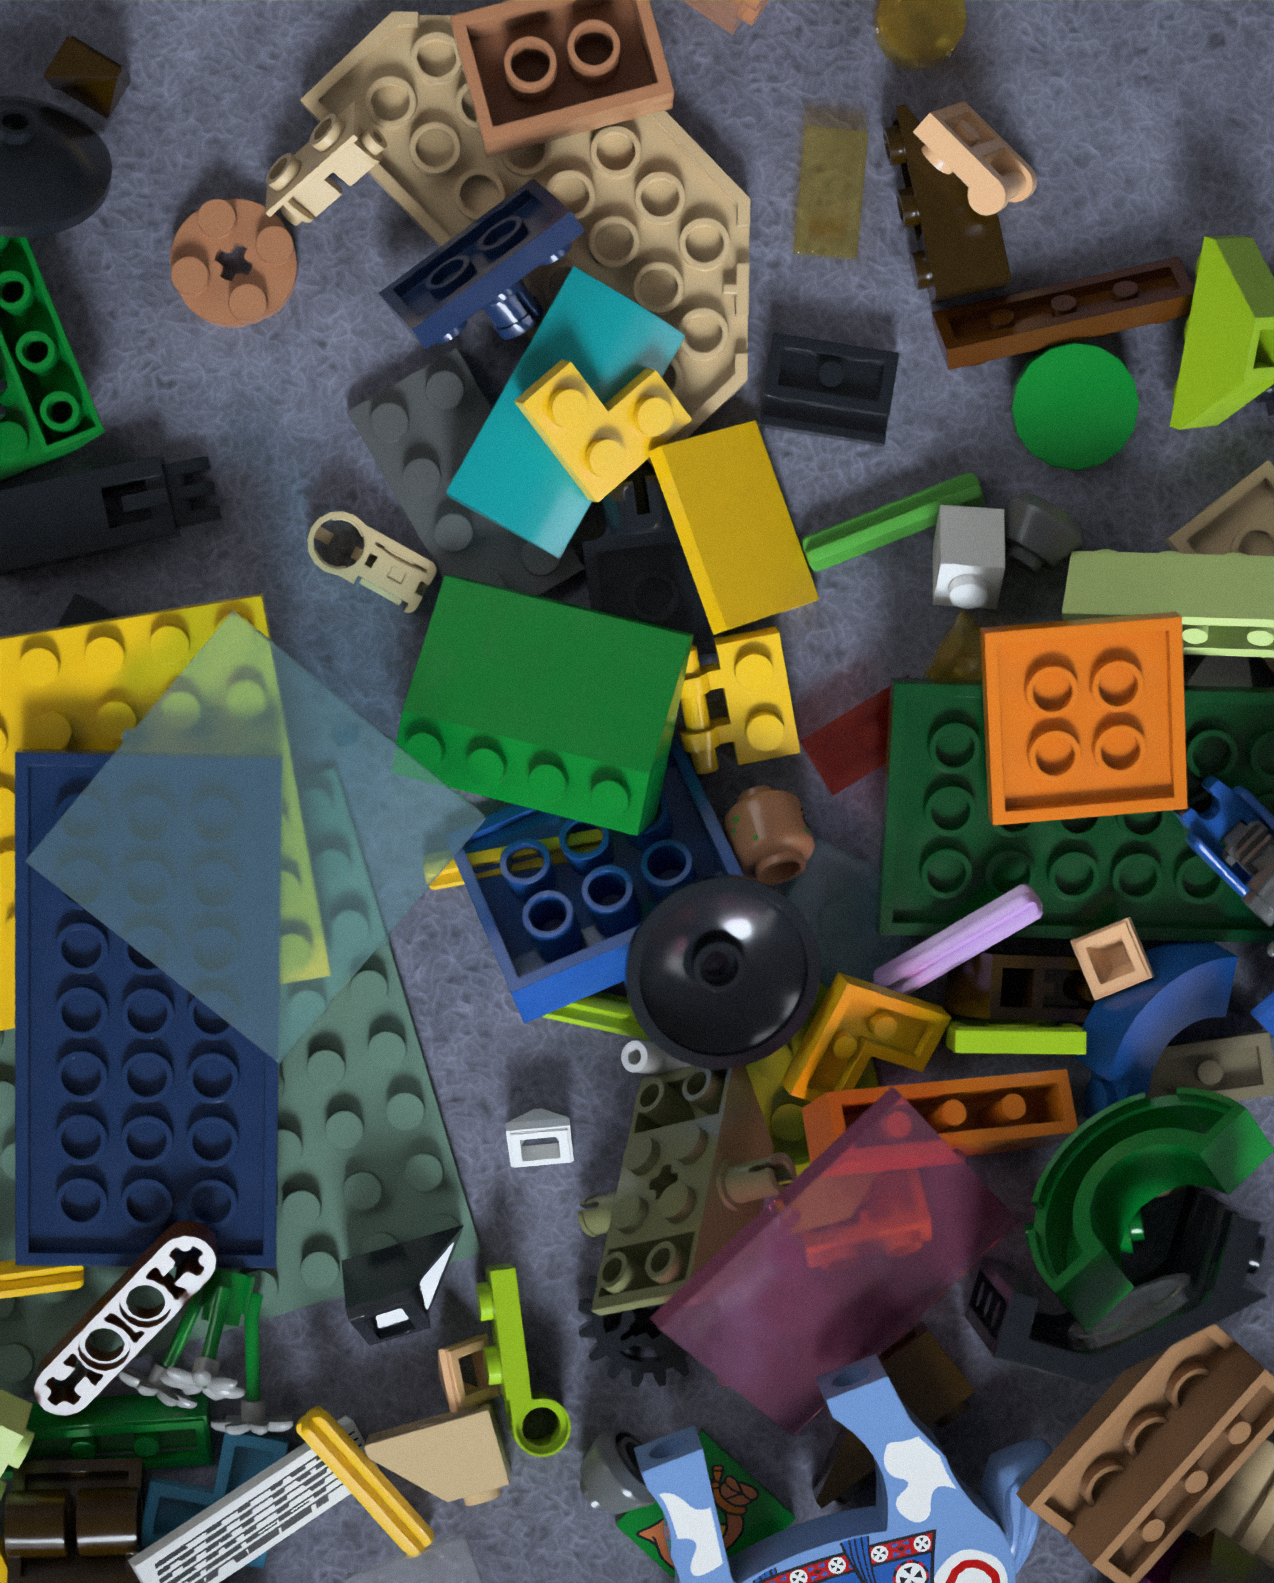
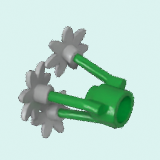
[119,1269,294,1436]

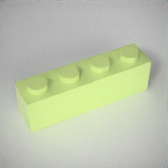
[1062,549,1274,658]

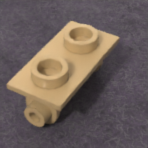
[265,101,387,225]

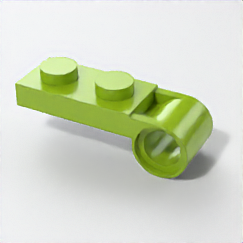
[475,1263,571,1457]

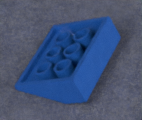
[444,735,744,1024]

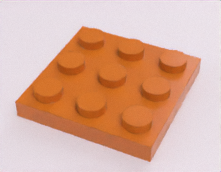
[980,611,1188,825]

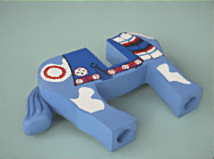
[634,1354,1053,1583]

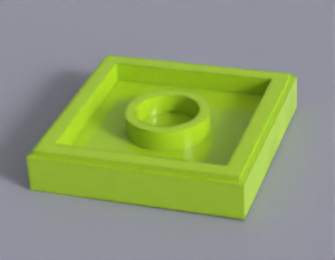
[942,1019,1086,1055]

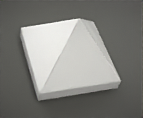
[505,1108,574,1168]

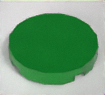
[1010,342,1139,470]

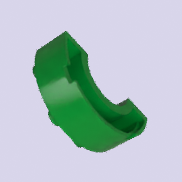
[1028,1087,1274,1333]

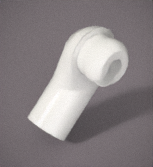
[621,1040,693,1075]

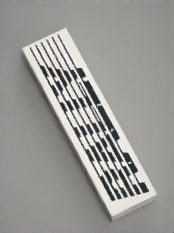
[128,1415,380,1583]

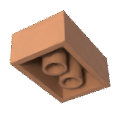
[450,0,674,158]

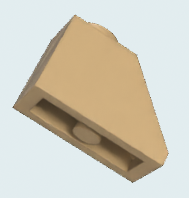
[364,1400,512,1506]

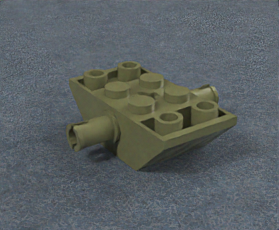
[577,1065,797,1316]

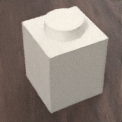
[933,505,1005,609]

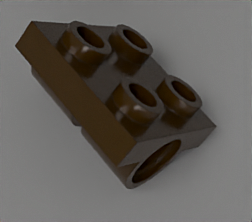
[4,1458,145,1583]

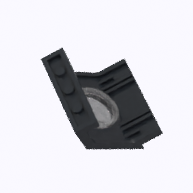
[965,1185,1268,1386]

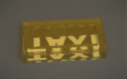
[793,126,869,261]

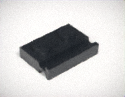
[758,332,899,447]

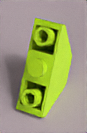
[1169,235,1274,430]

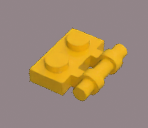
[680,626,801,774]

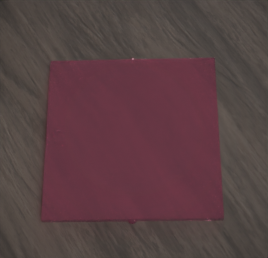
[650,1086,1019,1437]

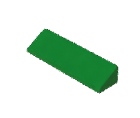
[0,1391,214,1480]

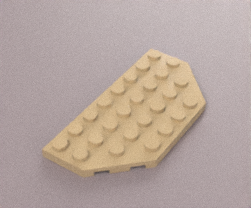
[300,11,751,469]

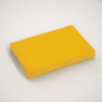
[648,420,819,635]

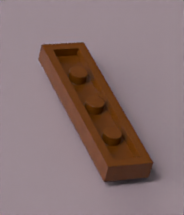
[932,256,1195,370]

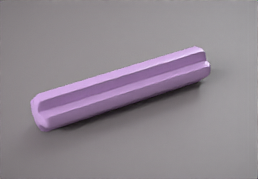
[873,884,1043,995]

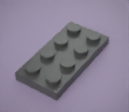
[347,348,585,596]

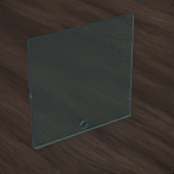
[25,610,486,1064]

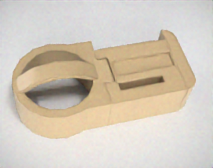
[307,511,437,613]

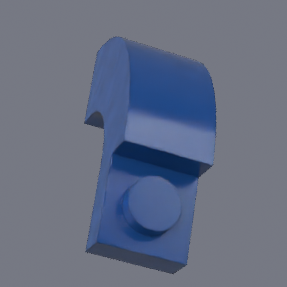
[1073,941,1238,1119]

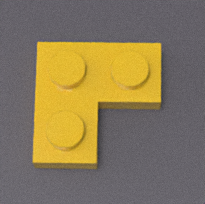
[514,359,692,503]
[781,972,952,1102]

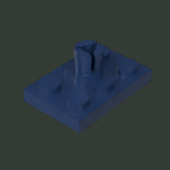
[379,178,585,349]

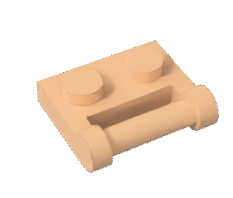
[913,101,1037,215]

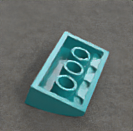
[446,266,685,560]

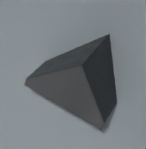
[341,1225,464,1346]

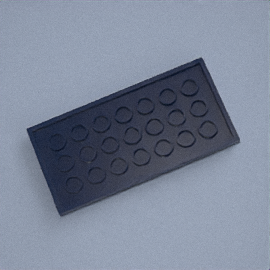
[15,749,283,1268]

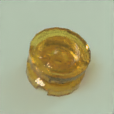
[874,0,967,71]
[923,609,982,680]

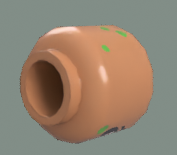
[723,785,815,885]

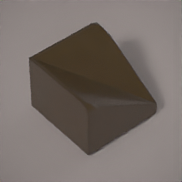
[44,35,130,118]

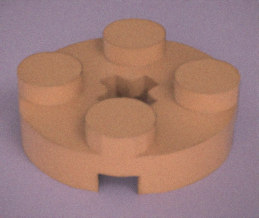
[170,199,299,328]

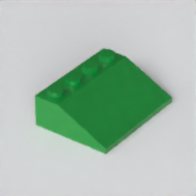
[391,574,694,836]

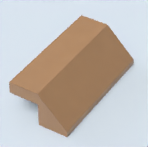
[1016,1323,1274,1583]

